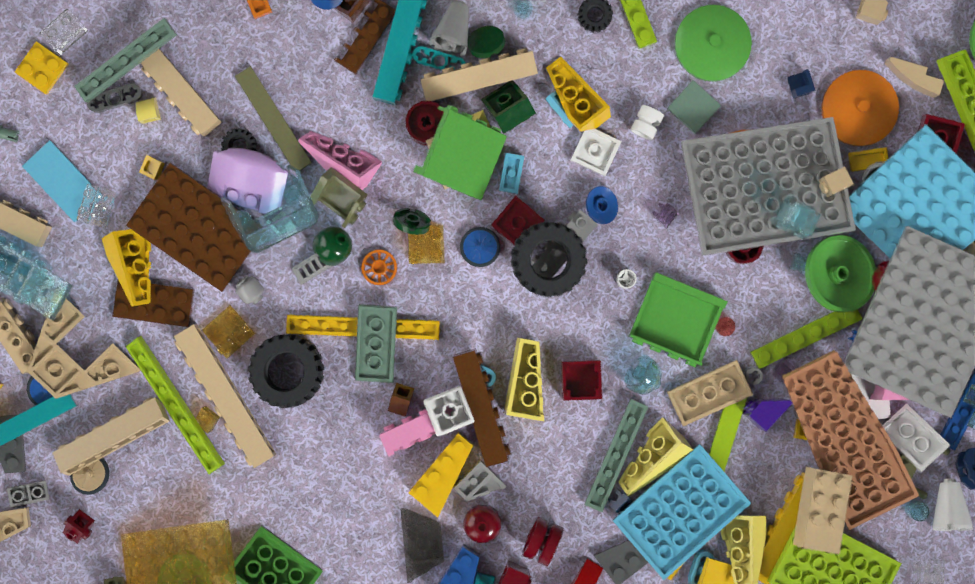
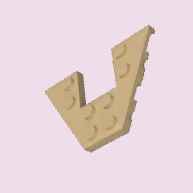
[27,289,141,399]

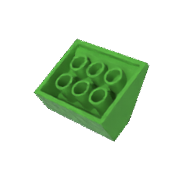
[224,526,323,584]

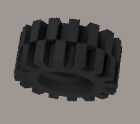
[578,0,613,33]
[221,128,258,151]

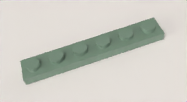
[74,18,177,102]
[584,399,648,512]

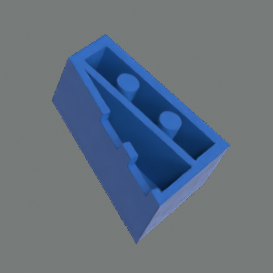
[438,544,480,584]

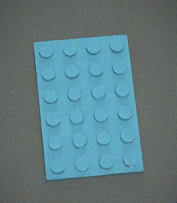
[612,444,751,580]

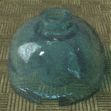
[624,355,662,395]

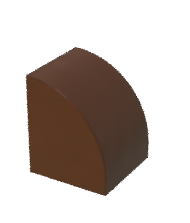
[388,383,415,417]

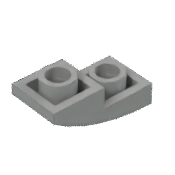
[7,480,50,508]

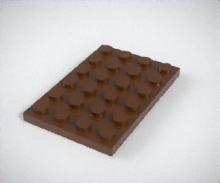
[126,162,267,292]

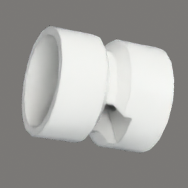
[630,105,664,140]

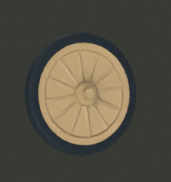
[70,458,110,495]

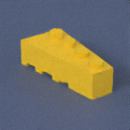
[408,432,473,518]

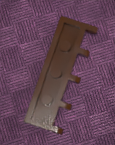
[334,0,396,75]

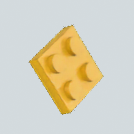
[14,41,69,95]

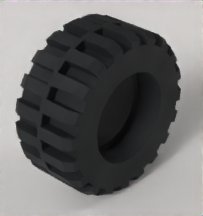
[511,222,588,297]
[248,334,325,408]

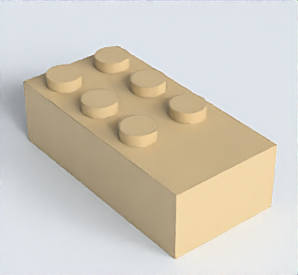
[793,467,852,554]

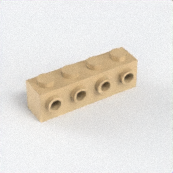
[0,297,36,374]

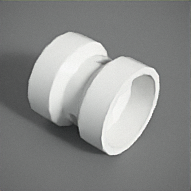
[616,269,637,289]

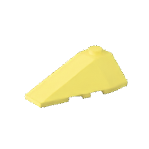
[618,417,693,496]
[721,515,766,584]

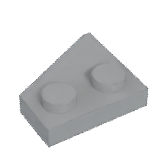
[453,460,507,501]

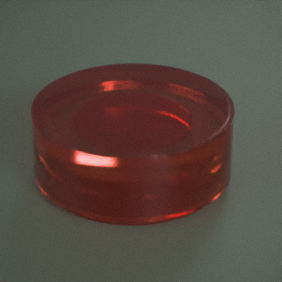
[715,317,735,336]

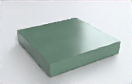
[667,80,721,134]

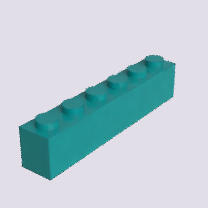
[372,0,428,105]

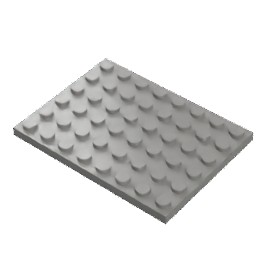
[681,117,856,256]
[844,226,975,418]

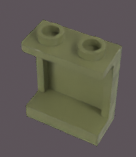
[308,167,368,228]

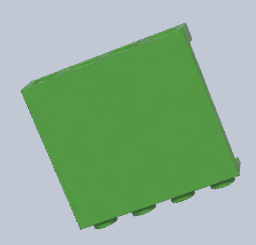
[413,105,507,200]
[628,272,728,368]

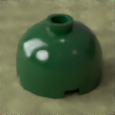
[312,226,352,266]

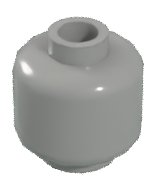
[235,276,264,304]

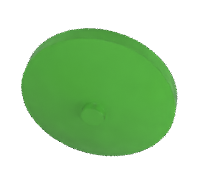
[675,5,752,82]
[805,235,876,312]

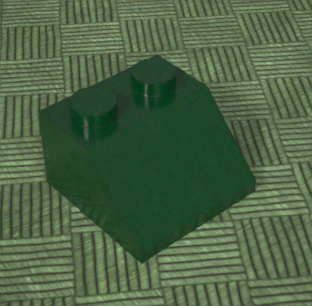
[481,80,536,134]

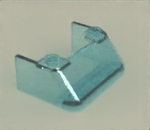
[220,165,318,253]

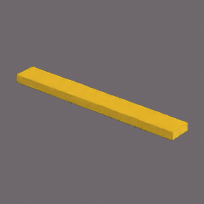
[286,315,440,340]

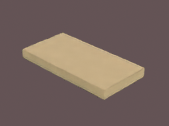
[667,360,754,427]

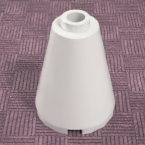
[932,479,973,531]

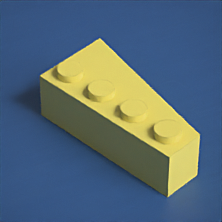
[503,337,544,421]

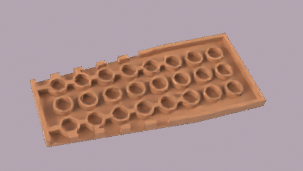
[782,350,919,530]

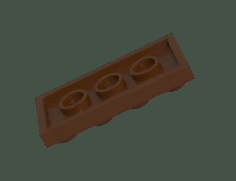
[112,280,195,327]

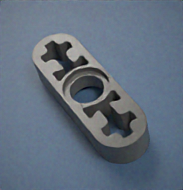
[87,83,143,113]

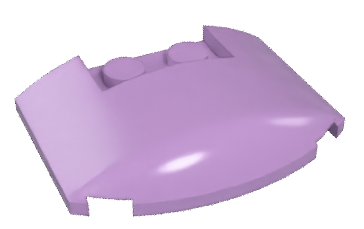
[207,148,289,215]

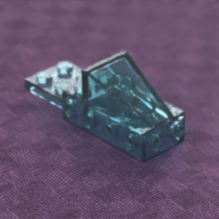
[0,234,73,320]

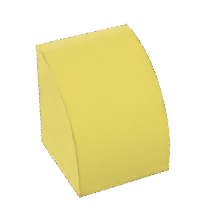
[136,97,161,124]

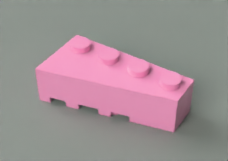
[379,406,453,457]

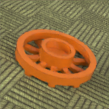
[361,250,397,285]

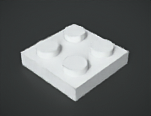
[570,129,622,177]

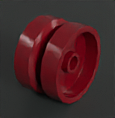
[405,101,444,146]
[522,517,564,567]

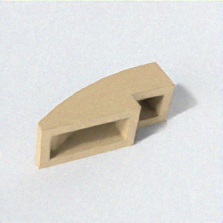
[885,57,944,98]

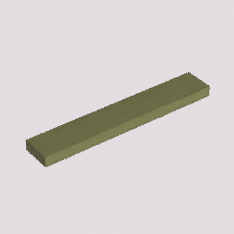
[235,66,312,173]

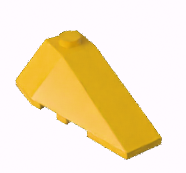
[546,56,611,132]
[102,229,151,307]

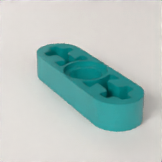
[413,46,466,71]

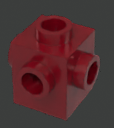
[62,509,95,544]

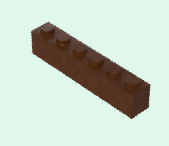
[453,348,511,467]

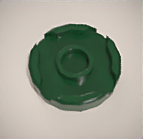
[467,26,506,58]
[392,208,431,235]

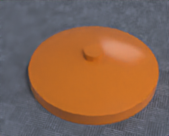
[821,70,899,147]

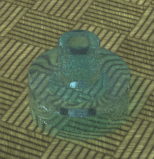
[514,0,533,19]

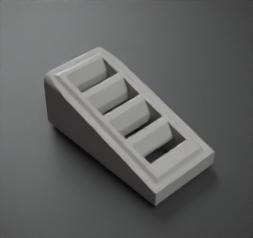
[292,253,333,285]

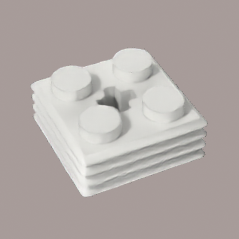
[423,386,474,436]

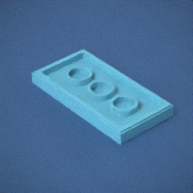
[22,140,103,222]

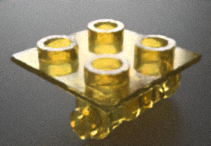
[408,225,445,264]
[201,305,256,359]

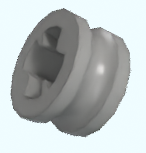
[744,367,763,385]

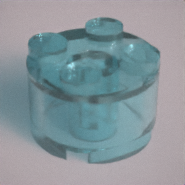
[775,199,822,239]

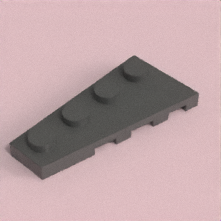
[594,540,649,584]

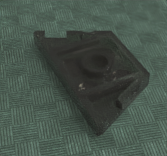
[400,508,444,583]

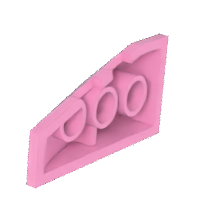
[298,131,382,190]

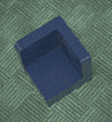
[787,69,816,99]

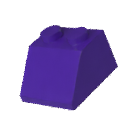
[742,398,792,432]

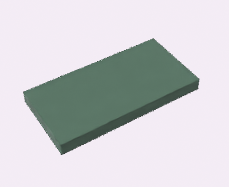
[355,304,397,383]

